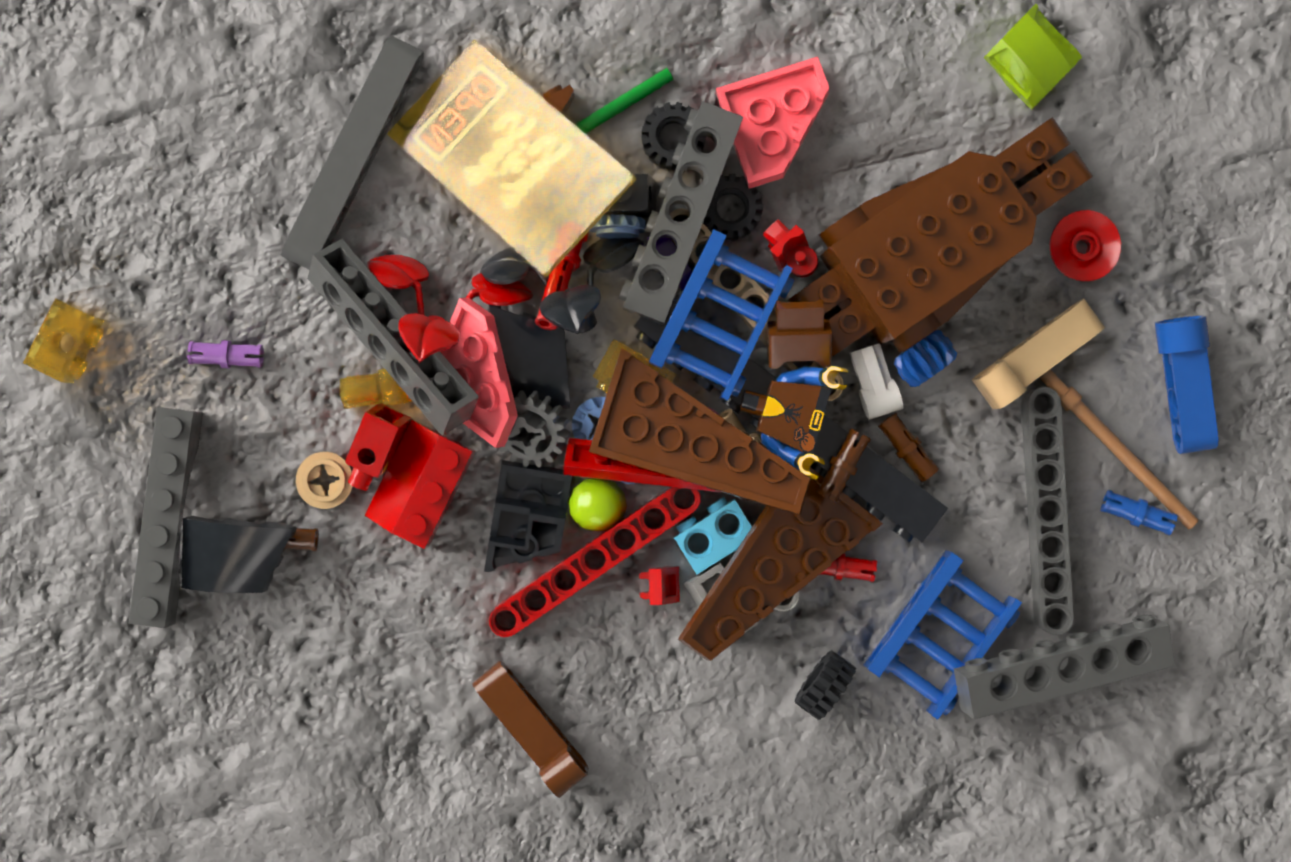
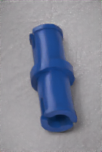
[1100,490,1178,536]

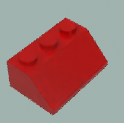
[364,420,476,549]

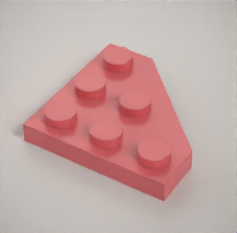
[716,57,829,189]
[440,298,518,448]

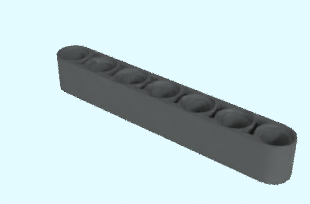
[281,35,424,270]
[1021,387,1074,636]

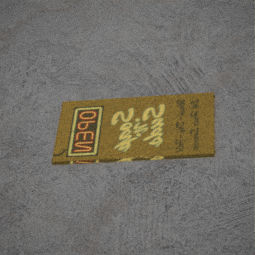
[387,39,637,278]

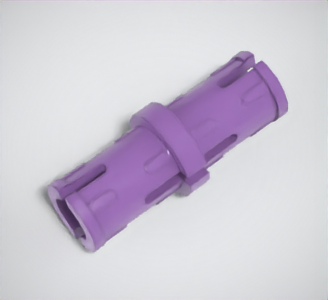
[187,340,264,369]

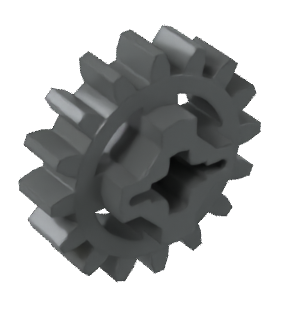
[499,390,570,468]

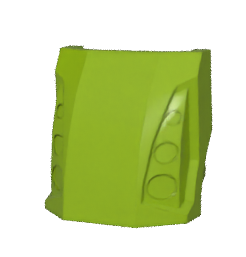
[983,3,1082,110]

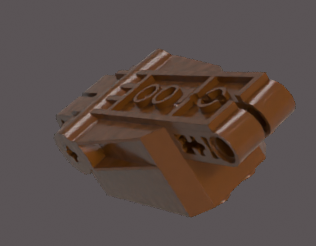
[788,117,1093,356]

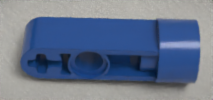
[1154,315,1219,454]

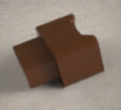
[767,300,832,369]

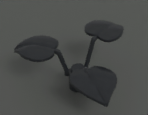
[479,238,644,334]

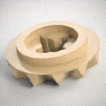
[296,452,352,509]

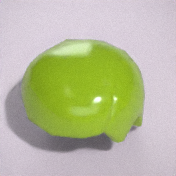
[569,478,627,531]

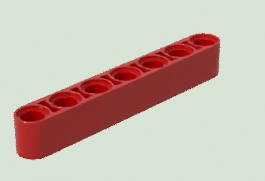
[489,487,700,637]

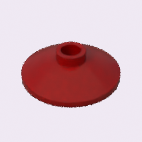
[1049,210,1121,282]

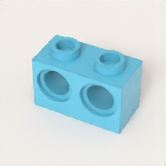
[673,497,752,574]

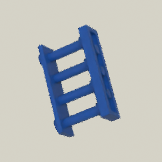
[648,229,794,401]
[863,550,1022,720]

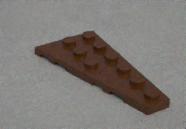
[589,348,811,515]
[678,467,883,661]

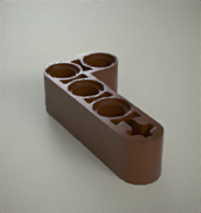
[472,660,589,798]

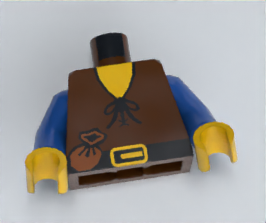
[740,366,848,479]

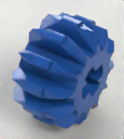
[894,330,957,387]

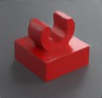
[639,566,680,605]

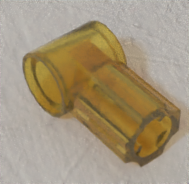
[339,369,413,409]

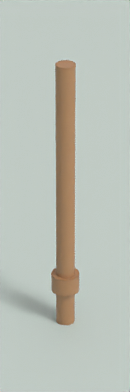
[1039,369,1199,530]

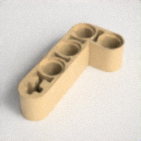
[972,298,1105,409]

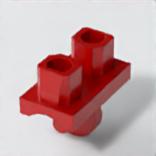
[763,219,818,278]

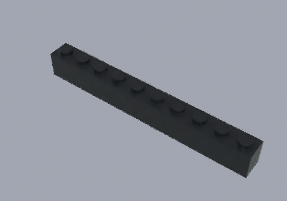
[634,301,948,543]

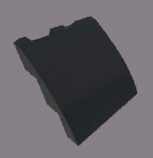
[489,305,570,409]
[484,460,572,572]
[181,516,296,593]

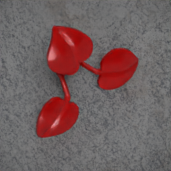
[366,255,533,362]

